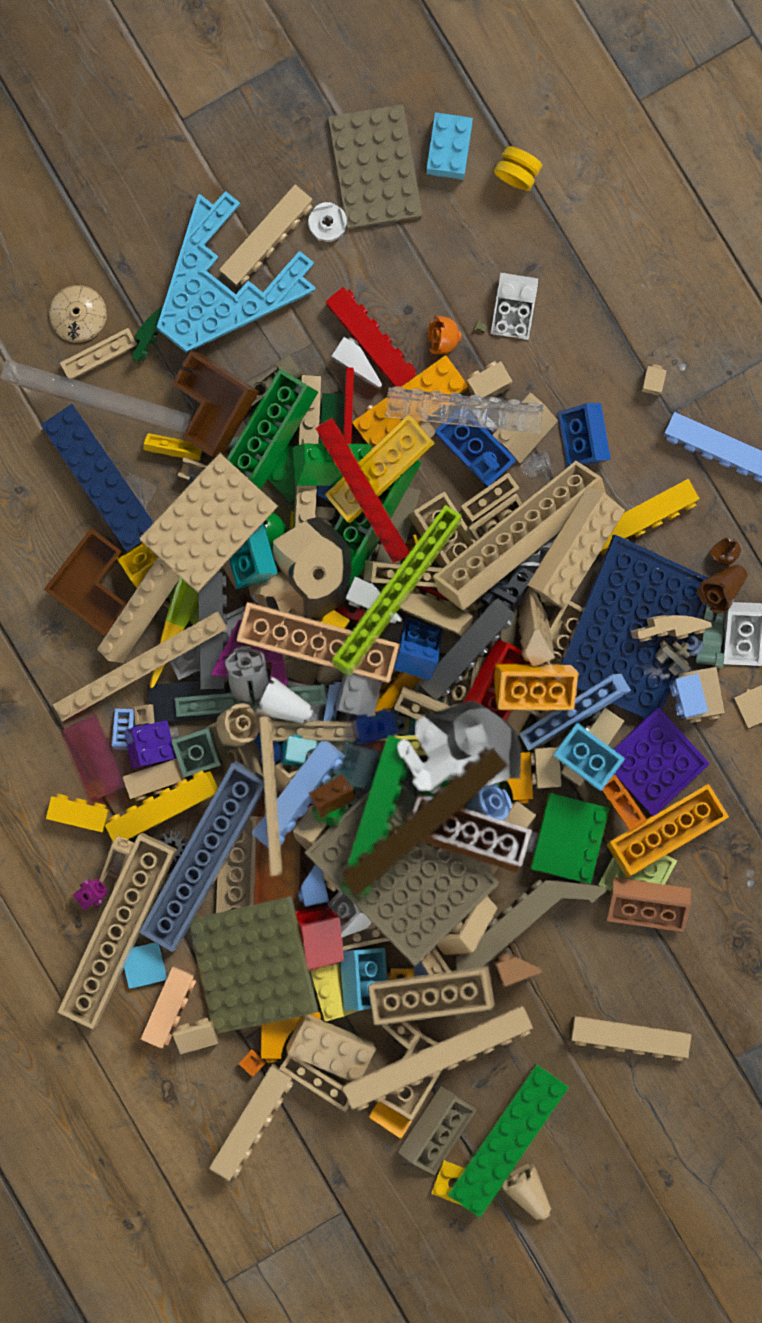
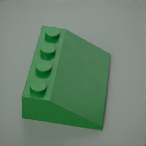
[530,793,610,884]

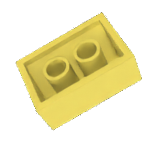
[310,962,360,1022]

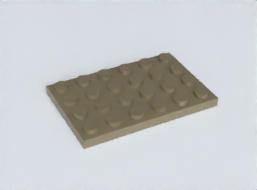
[328,104,422,229]

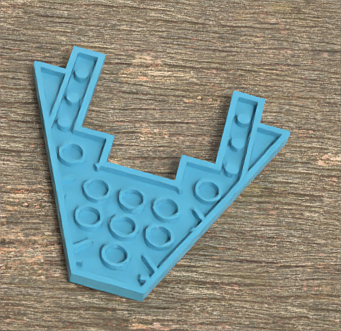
[157,191,316,353]

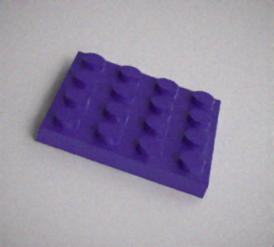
[613,707,710,816]

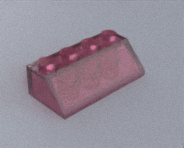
[62,715,126,802]

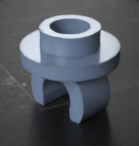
[682,635,703,656]

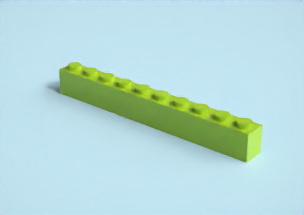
[333,505,462,677]

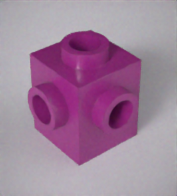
[73,877,108,910]

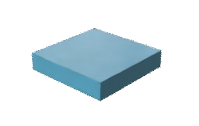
[124,942,167,989]

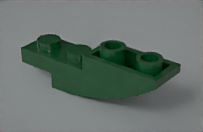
[131,305,164,364]

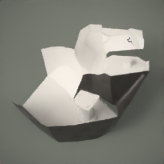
[398,701,521,790]

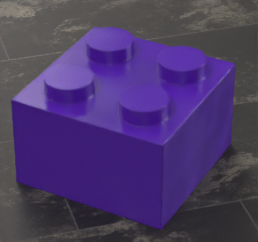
[124,721,176,769]

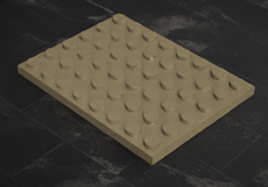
[305,782,500,966]

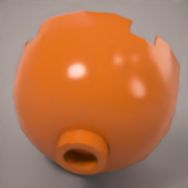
[427,316,462,354]

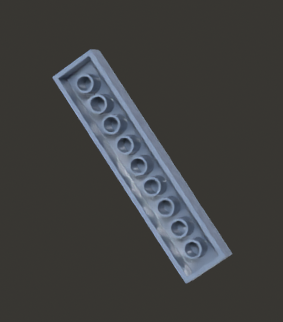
[139,761,265,952]

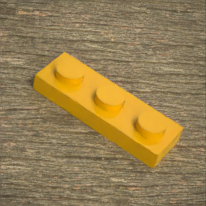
[143,433,203,461]

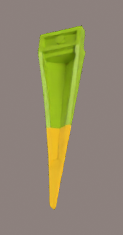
[149,570,219,688]

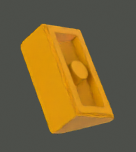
[369,1101,412,1139]

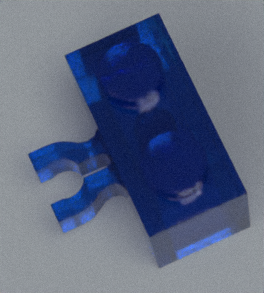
[351,710,398,745]

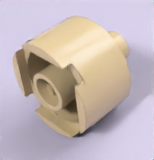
[216,704,261,747]

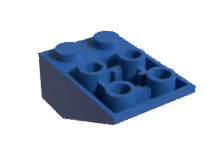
[393,618,443,681]

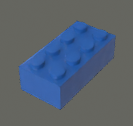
[434,405,516,488]

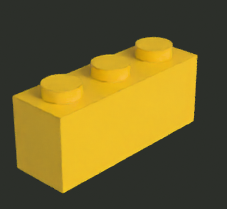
[46,794,110,832]

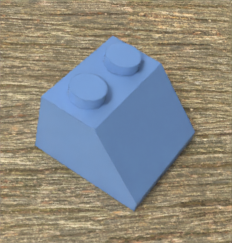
[298,864,329,906]

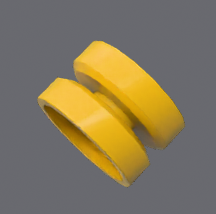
[494,146,543,191]

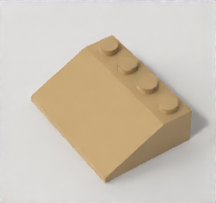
[398,587,475,638]

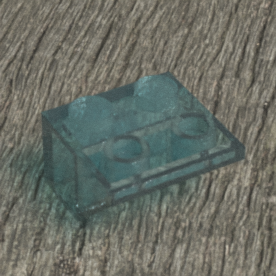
[335,741,383,789]

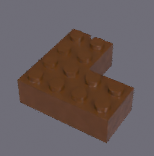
[172,350,259,457]
[44,528,127,636]

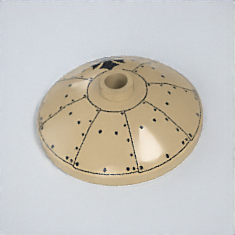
[49,285,107,343]

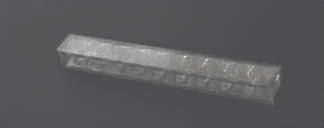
[1,360,192,435]

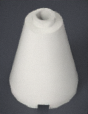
[256,677,313,723]

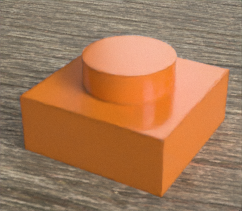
[239,1049,266,1077]

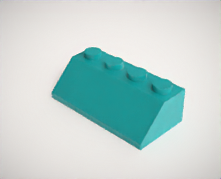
[229,523,278,589]

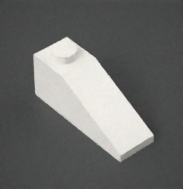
[332,337,382,390]

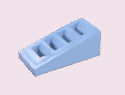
[112,708,134,750]

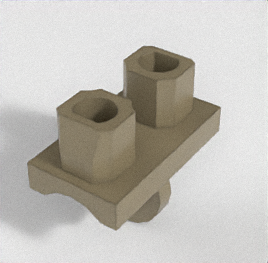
[655,640,690,676]

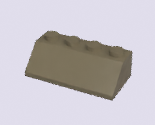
[398,1086,477,1175]

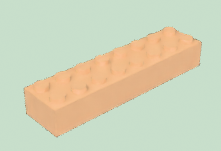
[237,603,399,683]

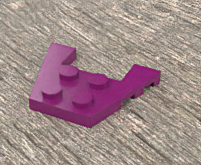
[212,619,288,686]

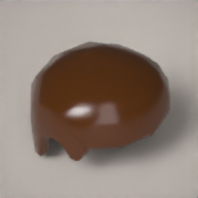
[710,537,741,565]

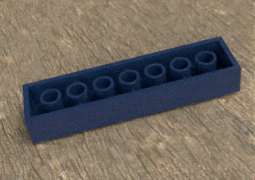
[41,404,154,552]

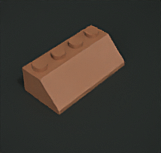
[607,877,691,932]

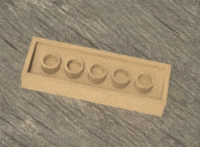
[216,816,263,913]

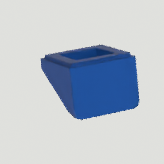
[470,451,500,480]

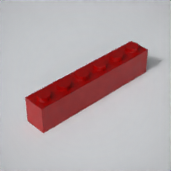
[325,287,417,390]

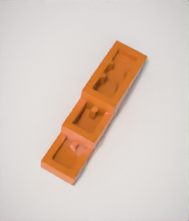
[601,774,647,832]

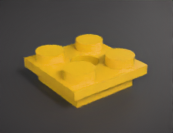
[431,1160,464,1205]

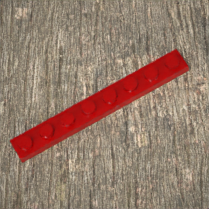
[315,418,410,564]

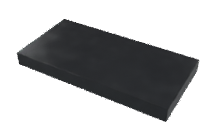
[147,681,225,723]

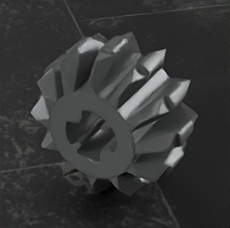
[158,830,188,863]

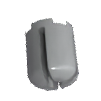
[226,646,268,702]

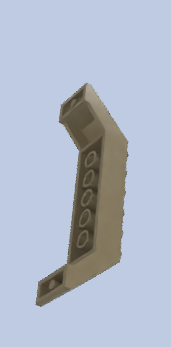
[454,880,606,1019]

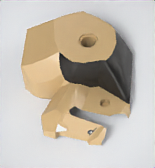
[249,517,352,621]

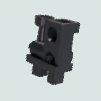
[481,566,534,611]

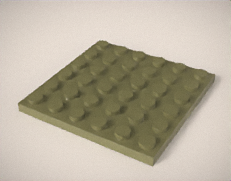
[189,896,318,1034]

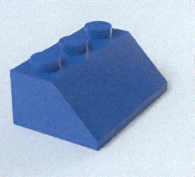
[558,403,611,468]

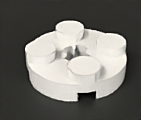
[308,202,347,242]

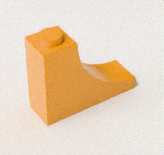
[506,752,533,804]
[261,1011,321,1062]

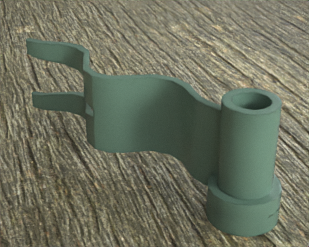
[695,605,725,669]

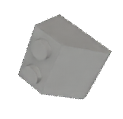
[335,673,382,719]

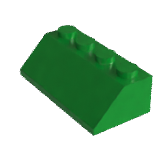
[293,443,372,486]

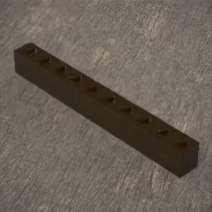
[339,747,509,896]

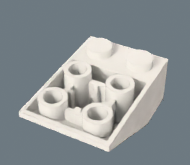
[491,273,538,340]
[346,577,402,624]

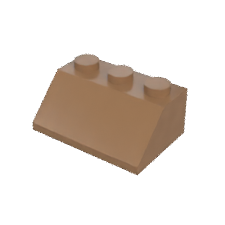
[494,953,542,986]

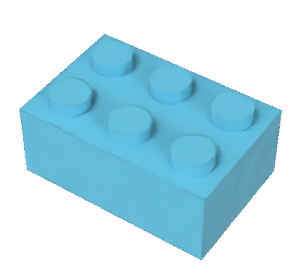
[427,113,473,180]
[552,723,625,791]
[341,948,387,1010]

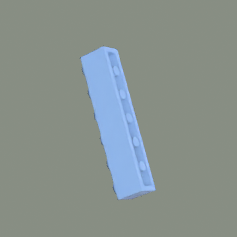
[663,412,762,483]
[519,674,631,750]
[252,741,345,848]

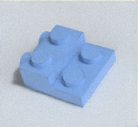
[323,682,341,721]

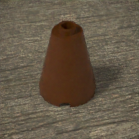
[697,565,747,613]

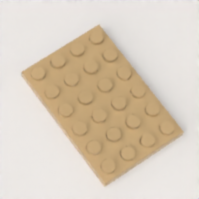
[140,454,278,593]

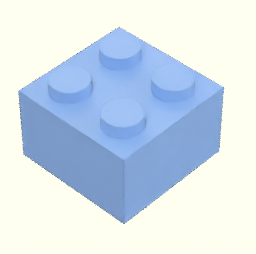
[670,674,708,719]

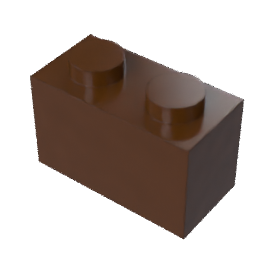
[309,774,355,818]

